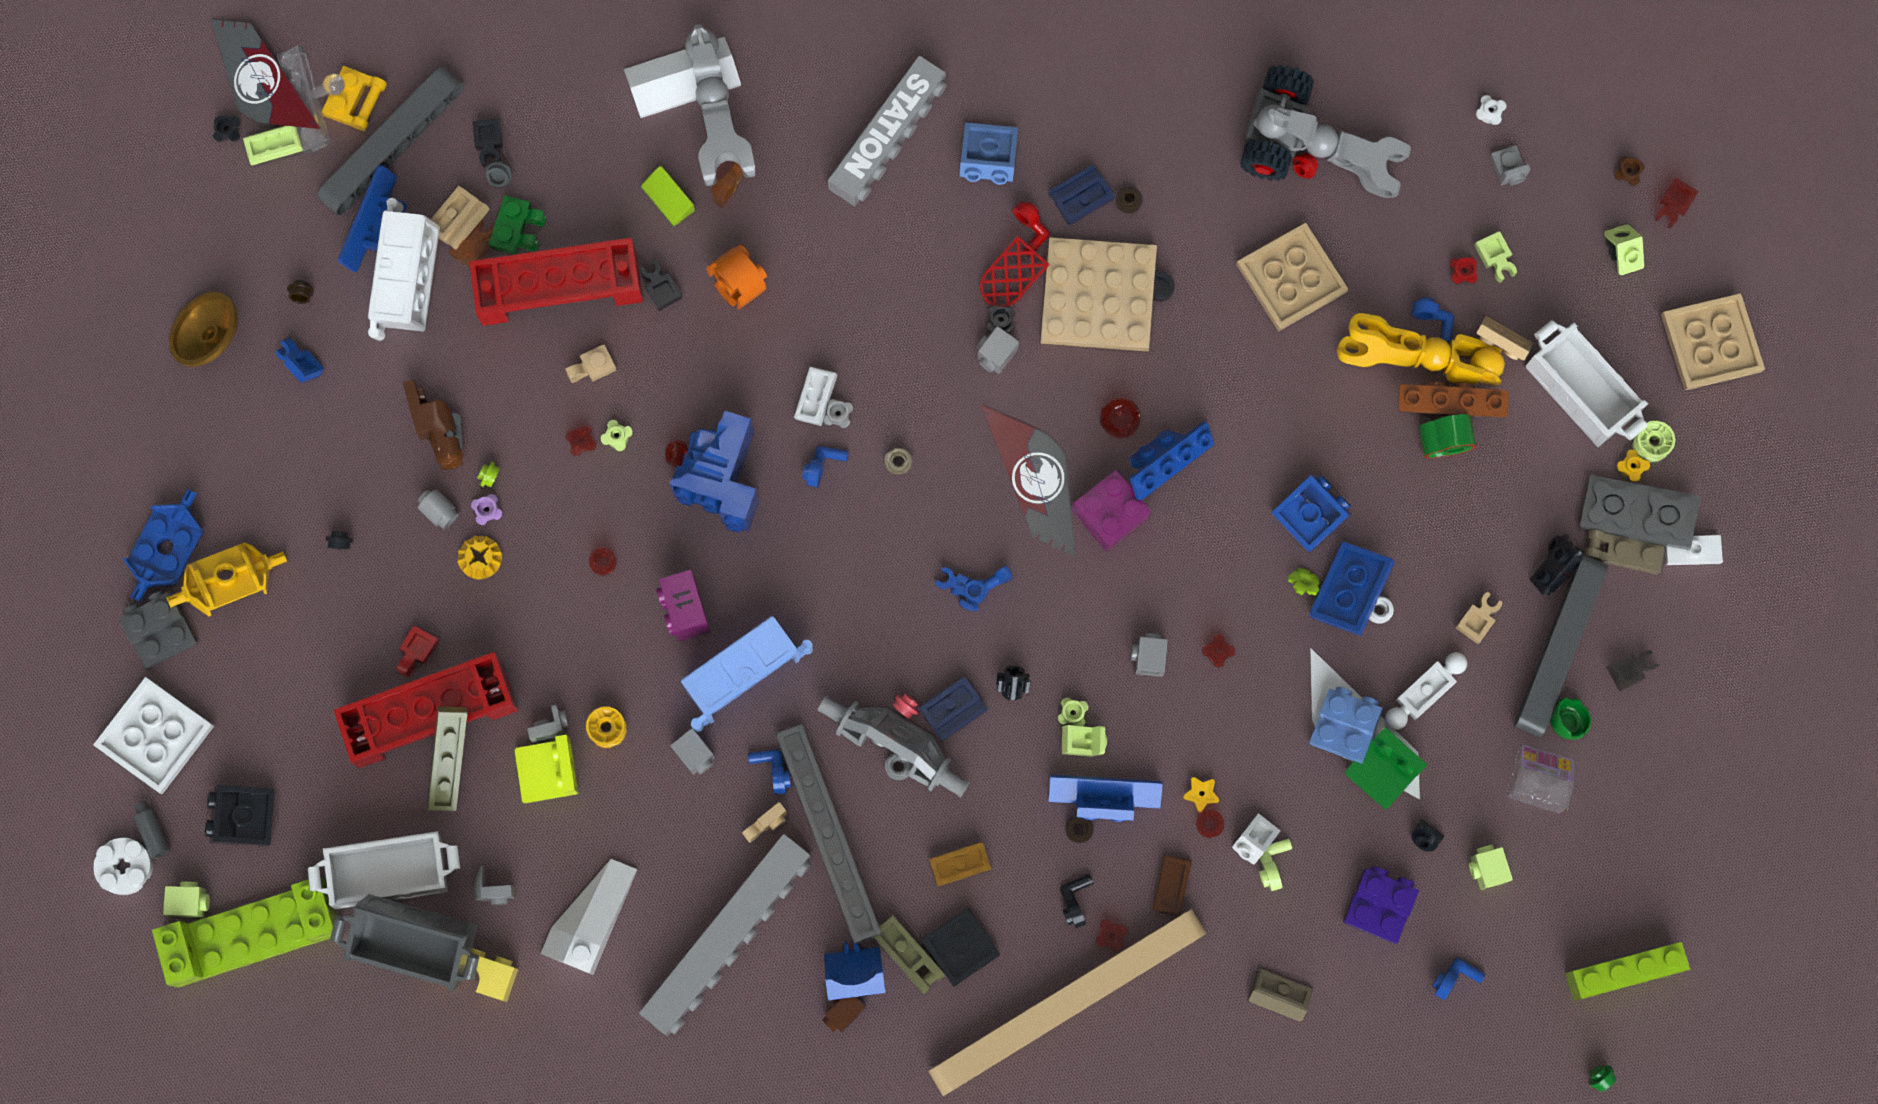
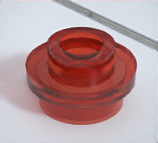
[665,440,688,467]
[589,548,617,576]
[1196,810,1224,838]

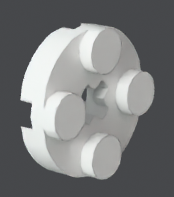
[93,838,153,895]

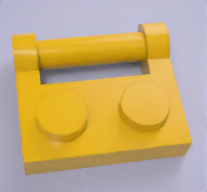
[321,66,387,131]

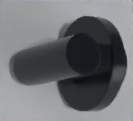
[1412,819,1445,852]

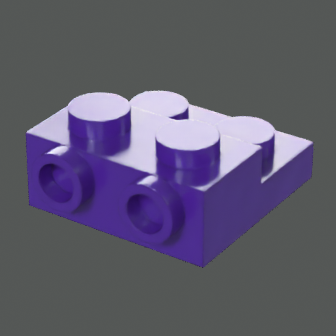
[1343,866,1419,944]

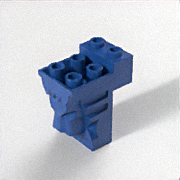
[670,411,759,533]

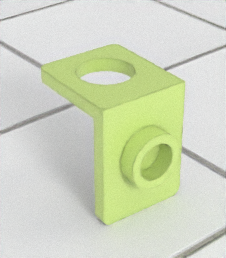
[1604,224,1644,275]

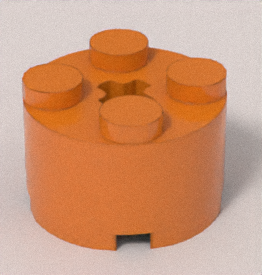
[706,244,767,310]

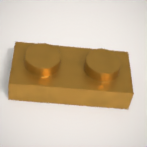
[929,842,991,887]

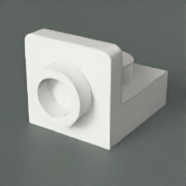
[1232,813,1280,864]

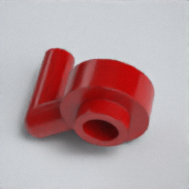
[1012,201,1050,257]

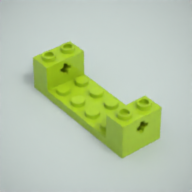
[152,877,338,988]

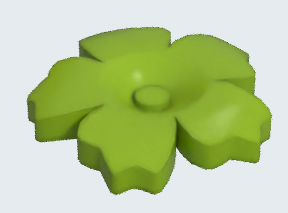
[1287,568,1320,596]

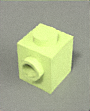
[1469,845,1513,890]
[163,881,210,918]

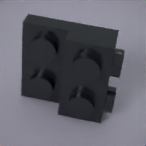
[205,785,275,846]

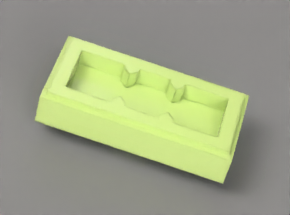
[243,126,304,165]

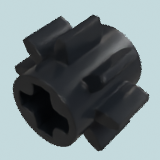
[996,665,1031,700]

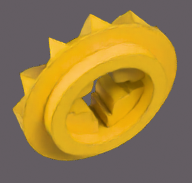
[457,536,502,579]

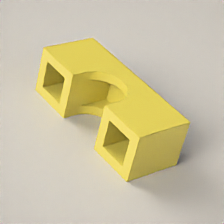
[472,948,518,1002]

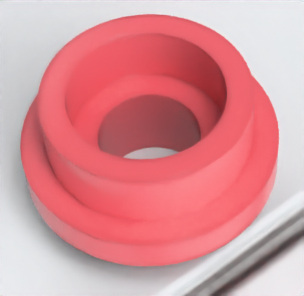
[893,693,919,719]

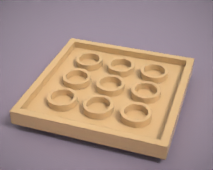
[1041,237,1157,352]

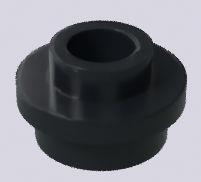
[325,531,354,549]

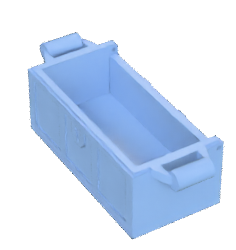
[681,616,813,732]

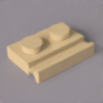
[431,186,490,250]
[1477,316,1533,361]

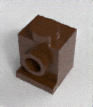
[822,997,866,1033]

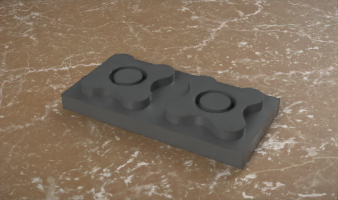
[1579,475,1701,550]

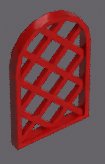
[980,236,1050,308]

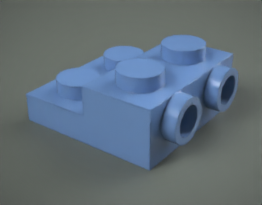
[960,122,1018,185]
[1309,687,1382,764]

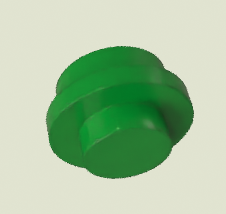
[1588,1065,1616,1092]

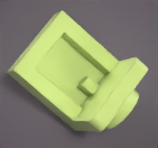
[1062,725,1107,757]

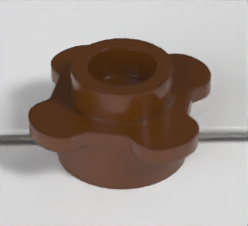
[1614,156,1645,186]

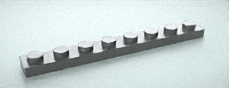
[776,724,881,944]

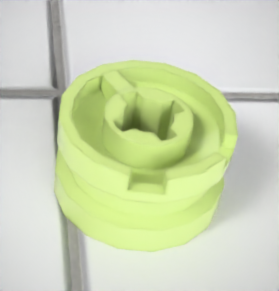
[1632,420,1676,463]

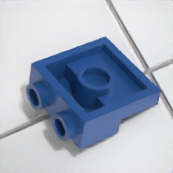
[1271,474,1352,553]

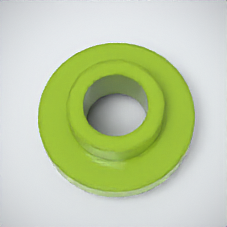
[477,461,500,488]

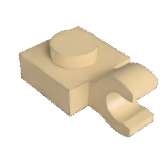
[565,344,617,383]

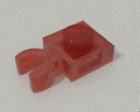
[1655,178,1699,229]

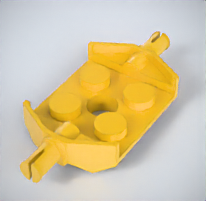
[166,542,287,616]

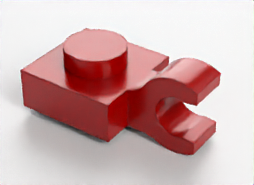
[396,625,439,678]

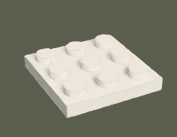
[93,677,214,794]

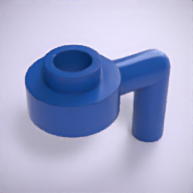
[1411,297,1454,344]
[803,446,849,488]
[748,750,791,795]
[1432,958,1486,1000]

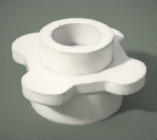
[1476,95,1506,125]

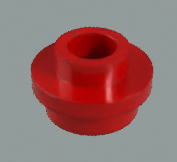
[1293,153,1318,179]

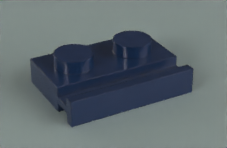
[1048,164,1115,226]
[919,676,988,742]

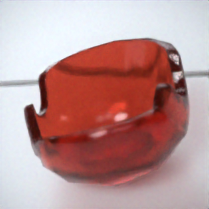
[1099,397,1141,439]

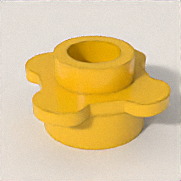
[1617,450,1650,482]

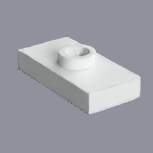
[794,367,837,426]
[1664,535,1723,565]

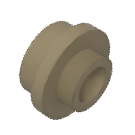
[885,448,912,475]

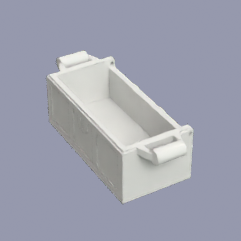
[368,198,440,341]
[1525,320,1648,447]
[308,831,460,910]

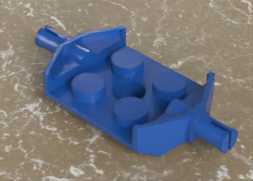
[123,489,204,602]

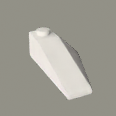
[540,859,637,975]

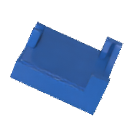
[824,941,885,1000]

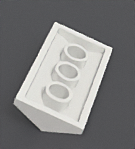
[624,37,741,118]

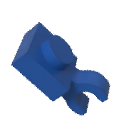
[275,338,324,383]

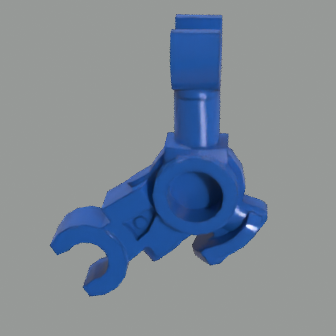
[935,566,1013,611]

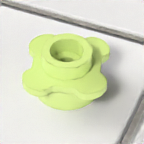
[601,420,633,451]
[1058,698,1088,726]

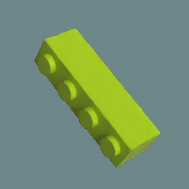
[1565,942,1691,1001]

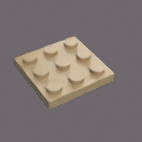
[1236,223,1349,331]
[1661,293,1765,391]

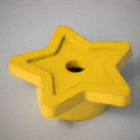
[1183,777,1219,813]

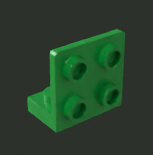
[1344,727,1428,810]

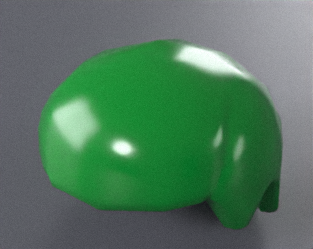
[1550,697,1592,740]

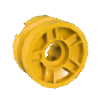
[586,707,627,748]

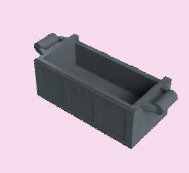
[330,894,479,991]

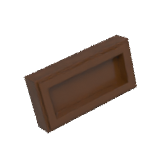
[1152,854,1192,917]

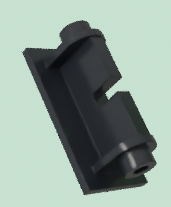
[1529,538,1584,595]

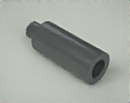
[134,802,170,859]

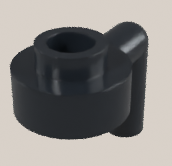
[1060,874,1094,929]

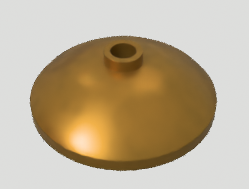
[169,292,238,367]

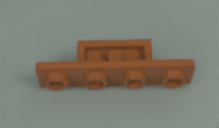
[1398,382,1509,418]

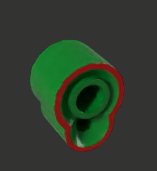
[1418,414,1477,458]

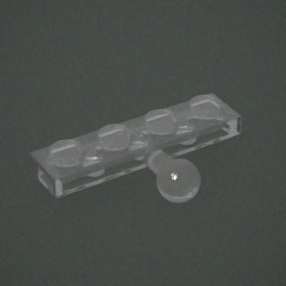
[277,45,345,154]

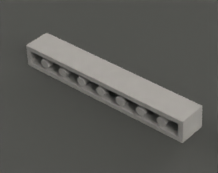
[639,834,811,1036]

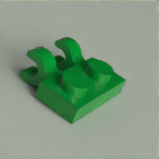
[488,195,547,255]

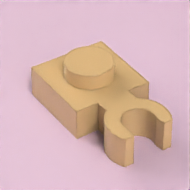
[1456,592,1502,644]
[742,802,787,843]

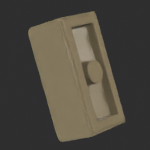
[1249,968,1313,1021]

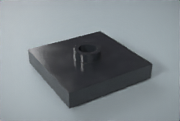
[922,907,1001,987]

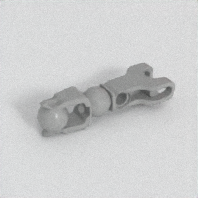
[685,24,756,186]
[1253,104,1411,198]

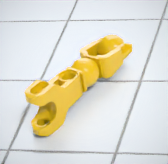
[1337,313,1505,386]

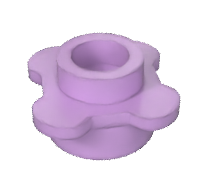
[471,494,502,525]

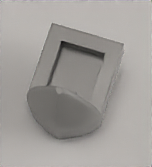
[473,866,515,905]

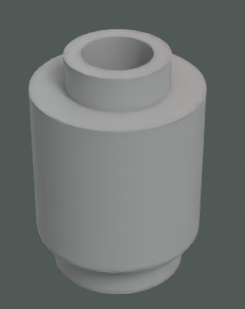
[418,489,459,530]

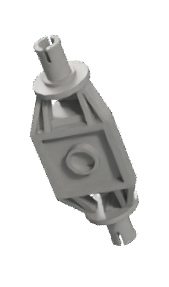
[817,696,970,798]

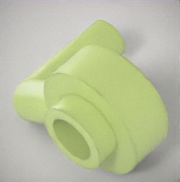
[1259,838,1292,892]

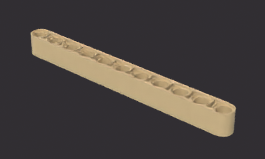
[928,909,1207,1096]

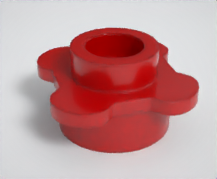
[1450,257,1478,284]

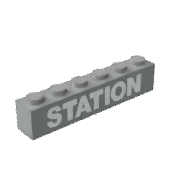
[828,56,947,207]

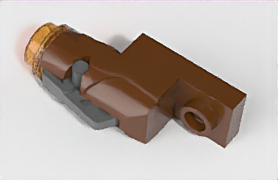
[403,380,464,470]

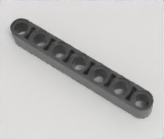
[317,66,464,215]
[1514,554,1608,738]

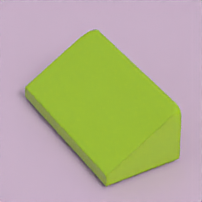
[641,166,695,227]

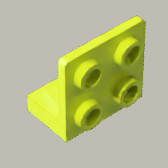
[515,735,579,803]

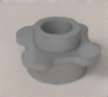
[823,399,853,428]

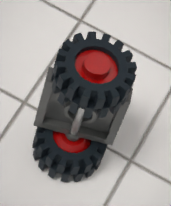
[1240,65,1314,181]

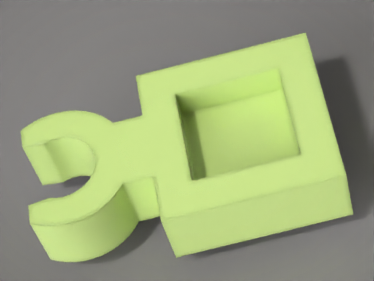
[1474,231,1517,283]

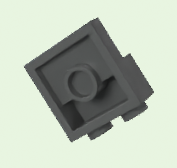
[118,591,198,670]

